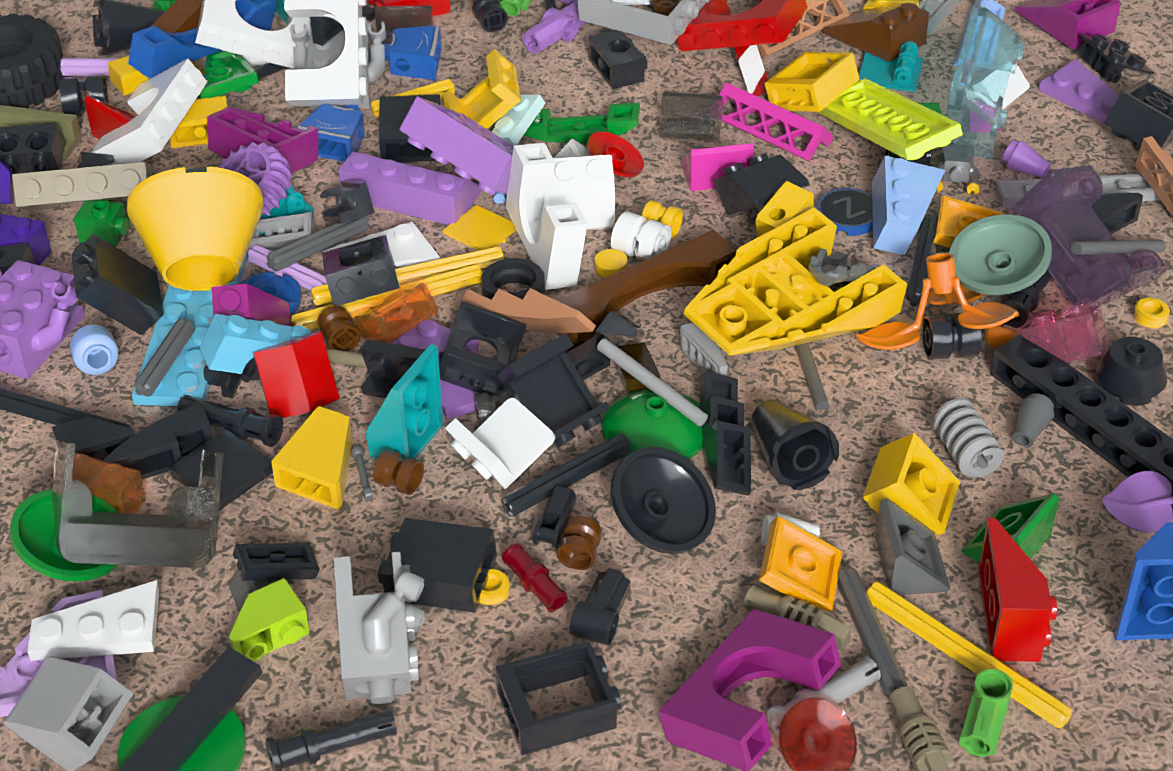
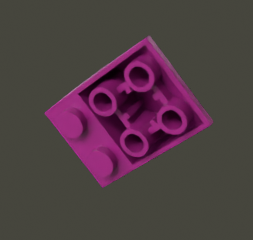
[1014,0,1121,49]

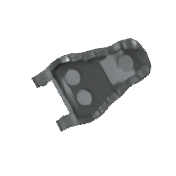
[808,248,879,287]

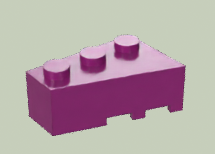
[207,107,318,174]

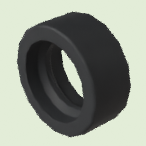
[482,258,545,300]

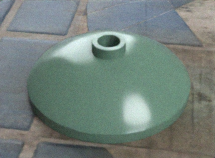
[949,214,1052,295]

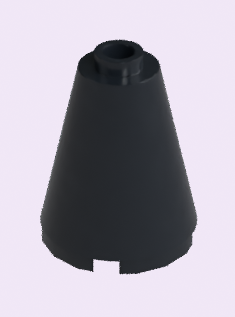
[92,0,165,56]
[752,400,839,490]

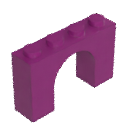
[658,609,841,771]

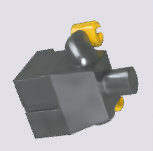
[935,144,980,195]

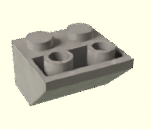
[2,657,134,771]

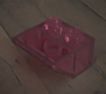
[1021,302,1110,363]

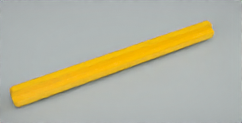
[311,246,504,306]
[291,264,483,331]
[867,582,1072,729]

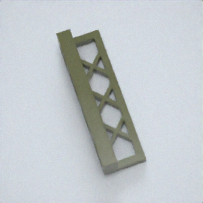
[0,105,82,160]

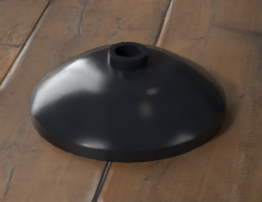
[610,447,716,554]

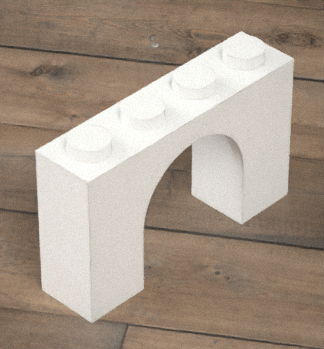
[195,0,310,69]
[284,0,368,107]
[91,59,207,165]
[505,143,587,290]

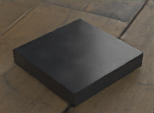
[169,428,273,511]

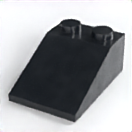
[1104,79,1173,150]

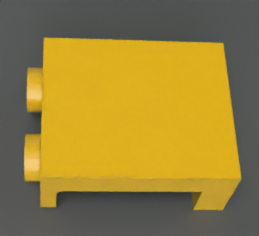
[443,49,521,129]

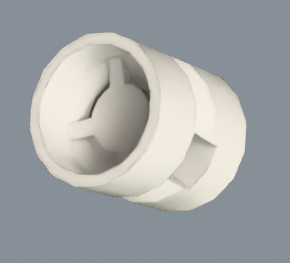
[611,211,671,261]

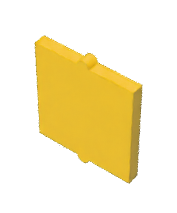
[443,205,516,250]

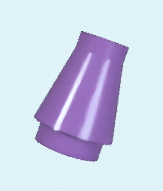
[1002,140,1051,179]

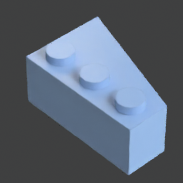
[872,156,945,255]

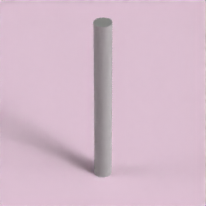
[597,338,708,426]

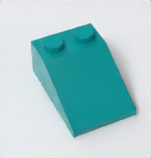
[365,344,444,459]

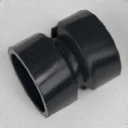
[59,75,109,116]
[922,313,982,360]

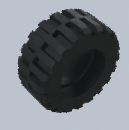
[0,13,66,109]

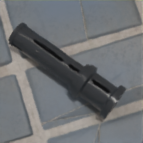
[1002,255,1060,328]
[177,395,283,447]
[265,709,397,771]

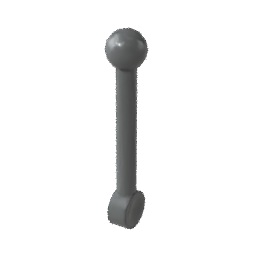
[350,445,373,502]

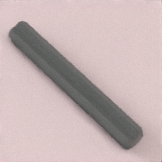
[266,216,369,272]
[837,567,907,697]

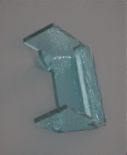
[947,6,1025,159]

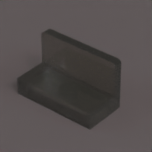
[375,6,434,43]
[659,92,723,142]

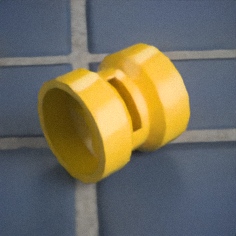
[642,200,683,239]

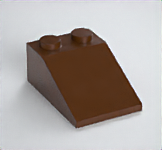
[823,3,929,62]

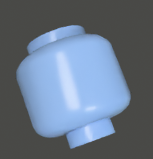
[70,324,118,375]

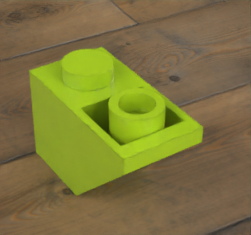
[229,578,310,661]

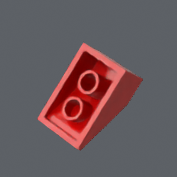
[978,518,1057,662]

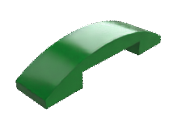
[524,103,640,144]

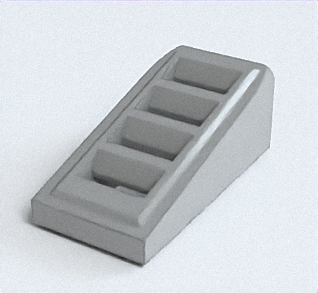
[248,212,317,251]
[680,323,728,376]

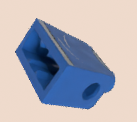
[382,26,442,80]
[297,104,365,162]

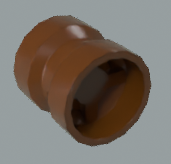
[317,305,361,351]
[373,449,424,496]
[557,516,602,570]

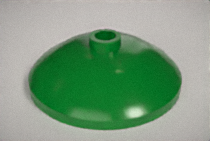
[602,388,704,460]
[9,489,129,582]

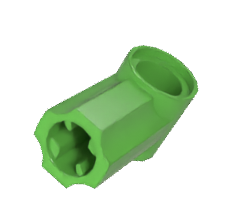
[959,669,1013,758]

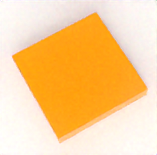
[933,196,1004,248]
[759,516,842,612]

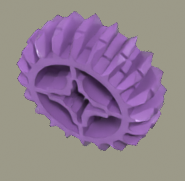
[217,142,293,218]

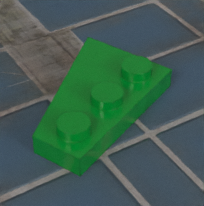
[200,50,259,99]

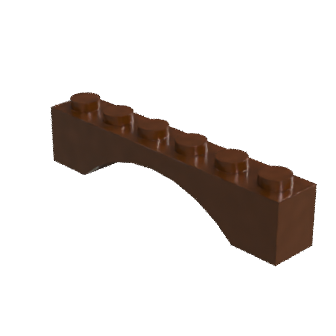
[556,230,737,347]

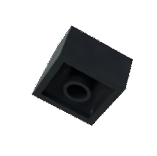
[714,152,810,215]

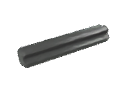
[134,318,195,397]

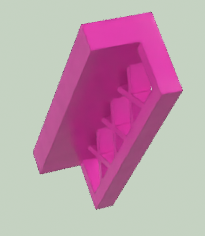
[709,82,834,162]

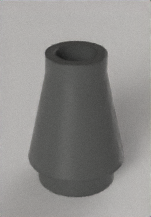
[1012,393,1054,448]

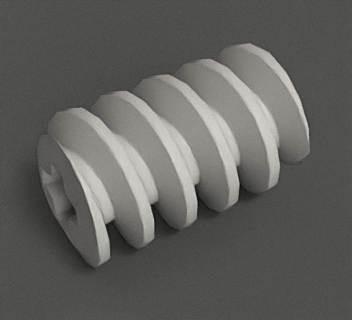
[933,397,1004,478]

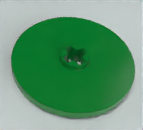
[117,696,246,771]

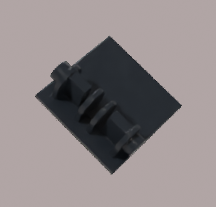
[1079,33,1154,83]

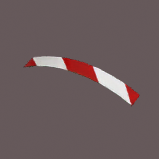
[735,10,768,96]

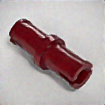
[502,543,568,613]

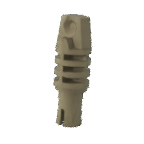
[743,584,851,651]
[889,686,954,771]

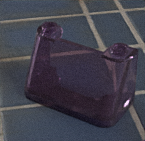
[1012,165,1169,311]

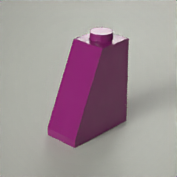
[211,284,291,326]

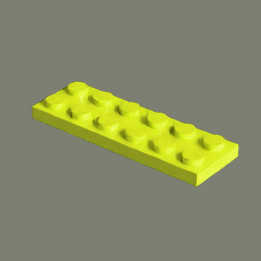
[817,78,963,160]

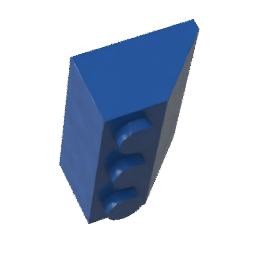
[1114,522,1173,640]

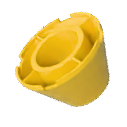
[127,166,264,291]

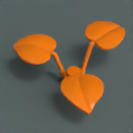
[856,253,1019,350]

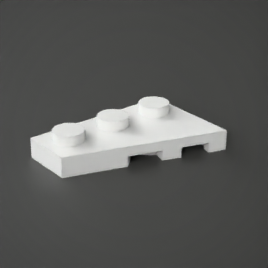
[323,222,440,268]

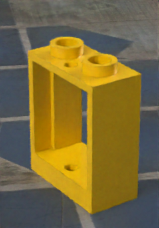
[765,52,860,112]

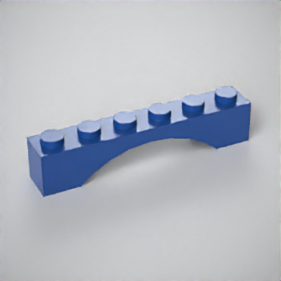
[128,0,277,79]

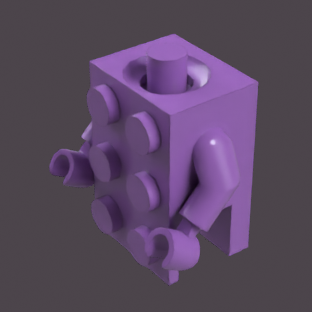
[0,260,85,379]

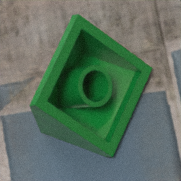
[961,493,1059,562]

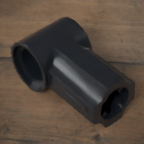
[569,568,631,646]

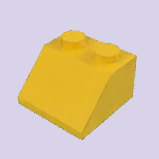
[862,432,960,535]

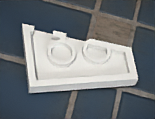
[27,580,159,661]

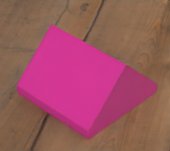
[680,143,754,191]

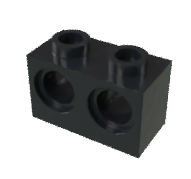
[0,123,65,174]

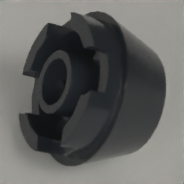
[1095,337,1167,406]

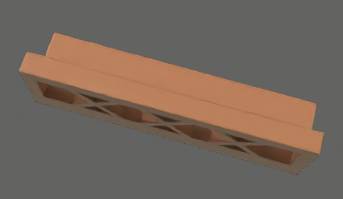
[757,0,850,58]
[1135,136,1173,216]

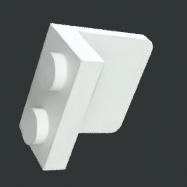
[445,398,555,489]

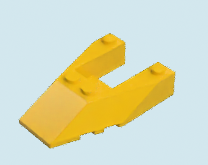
[684,207,907,356]

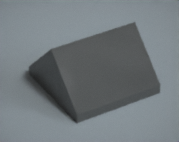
[876,498,950,595]

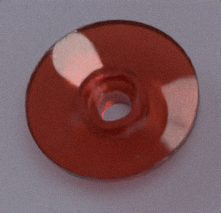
[779,697,857,771]

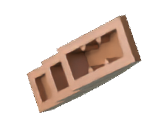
[461,288,596,333]

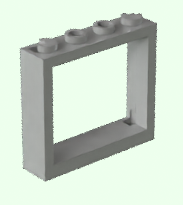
[578,0,710,45]

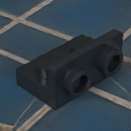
[360,340,426,398]

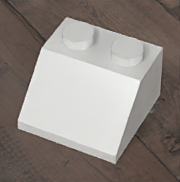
[550,155,615,230]

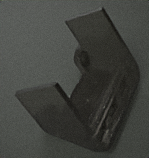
[52,440,224,568]

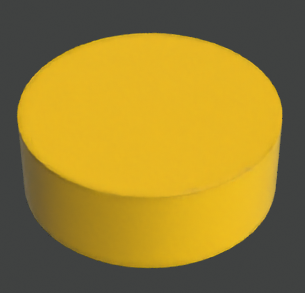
[594,249,627,278]
[1133,298,1170,328]
[480,569,510,605]

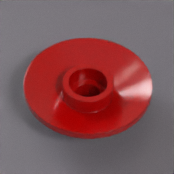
[587,132,644,177]

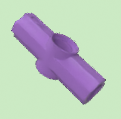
[522,0,587,55]

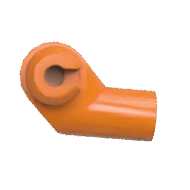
[985,325,1018,349]

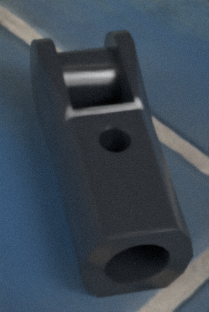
[533,486,577,549]

